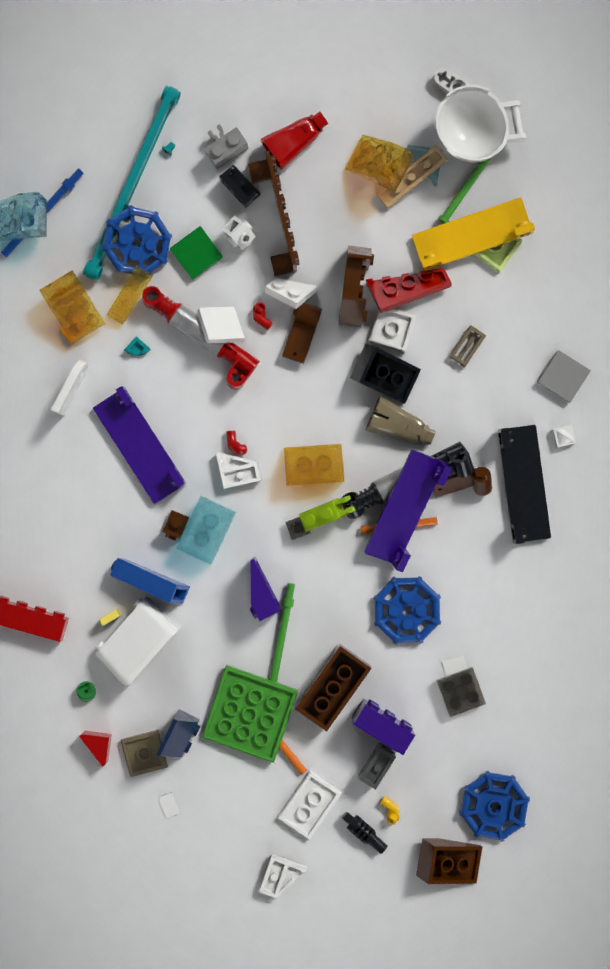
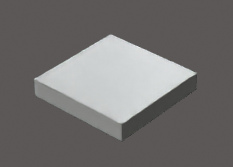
[197,306,244,344]
[369,309,416,353]

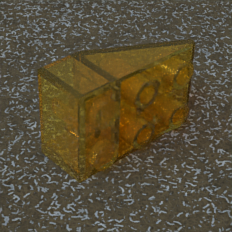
[345,135,413,192]
[39,270,106,343]

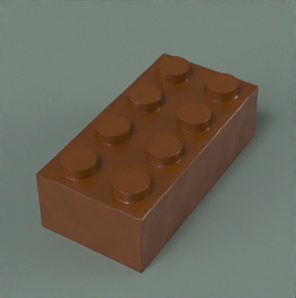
[295,643,372,732]

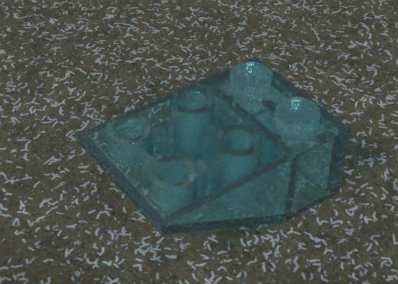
[0,192,47,241]

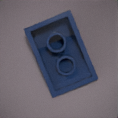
[156,709,201,757]

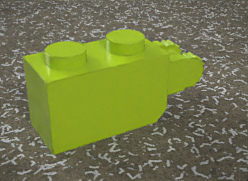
[299,495,356,532]

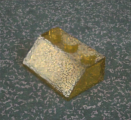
[284,444,344,486]

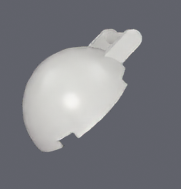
[435,85,527,162]

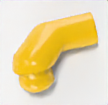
[379,796,399,825]

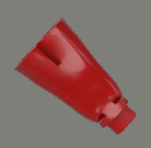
[260,111,328,170]

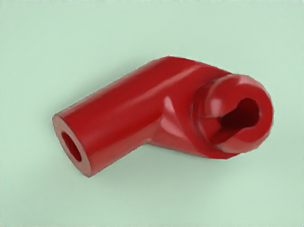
[253,302,273,330]
[226,431,247,456]

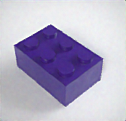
[352,699,416,755]

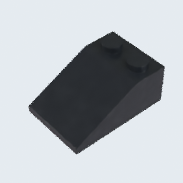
[350,343,421,404]

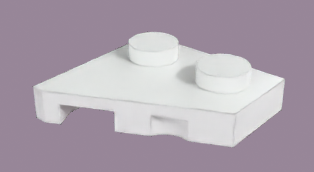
[264,278,317,309]
[216,452,261,489]
[259,854,307,899]

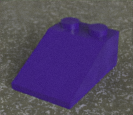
[250,557,281,621]

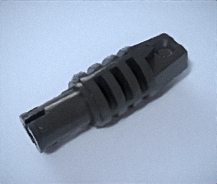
[341,812,388,854]

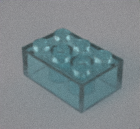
[176,496,237,565]

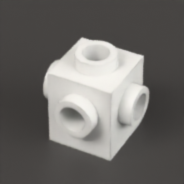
[221,215,256,250]

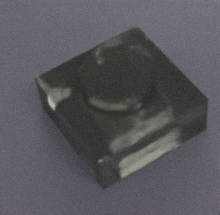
[286,517,311,540]

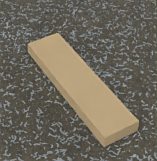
[376,145,448,210]

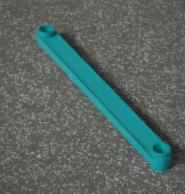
[83,85,181,281]

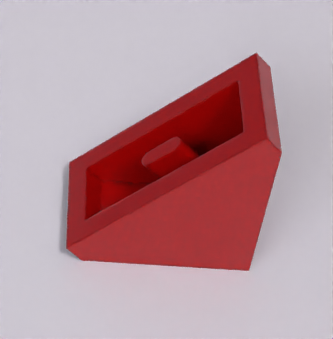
[79,731,112,767]

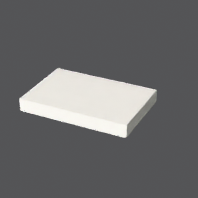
[278,770,342,840]

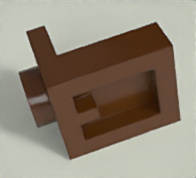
[162,510,190,541]

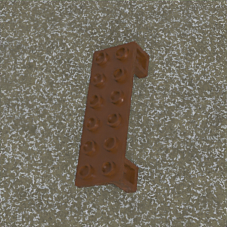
[248,151,300,276]

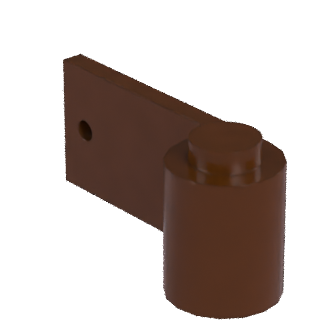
[282,302,322,364]
[434,467,493,497]

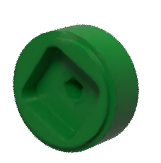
[76,681,96,702]

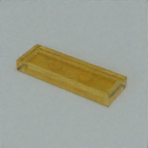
[107,265,153,325]

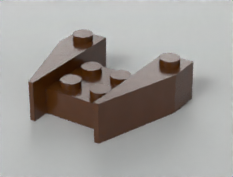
[339,245,374,327]

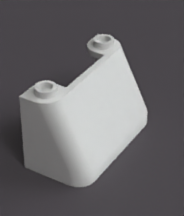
[95,597,181,688]

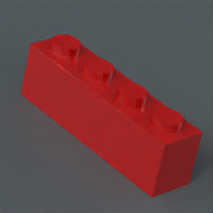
[0,596,69,642]

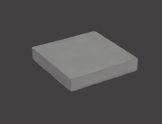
[537,350,591,403]

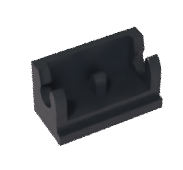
[219,165,261,208]

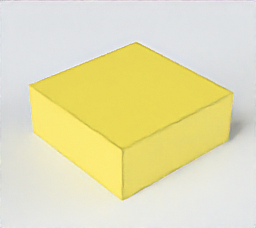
[99,608,122,626]

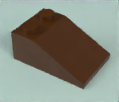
[416,838,483,884]

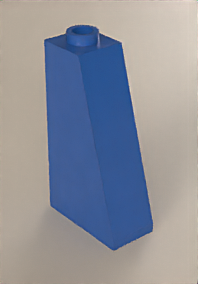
[110,558,190,604]

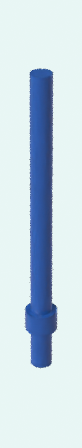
[1,168,84,258]

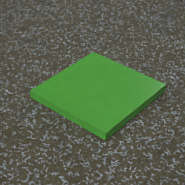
[202,665,299,763]

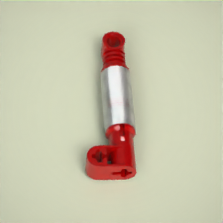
[142,286,260,390]

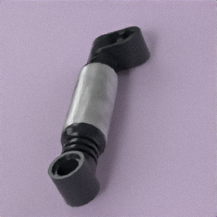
[341,441,475,519]

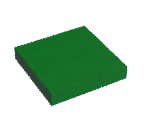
[170,226,223,280]

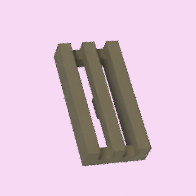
[449,325,486,368]

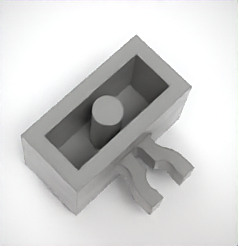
[205,124,248,169]

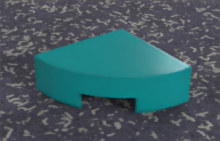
[124,336,151,356]

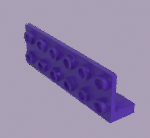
[93,386,187,504]
[364,449,452,572]

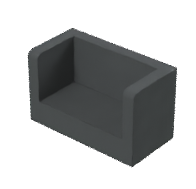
[358,743,396,790]

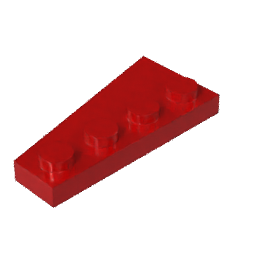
[366,268,452,313]

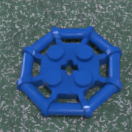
[101,205,172,278]
[373,576,442,644]
[459,771,530,842]

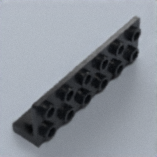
[498,425,551,544]

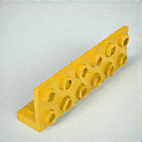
[412,197,535,271]

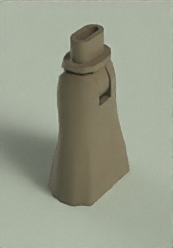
[366,396,436,445]

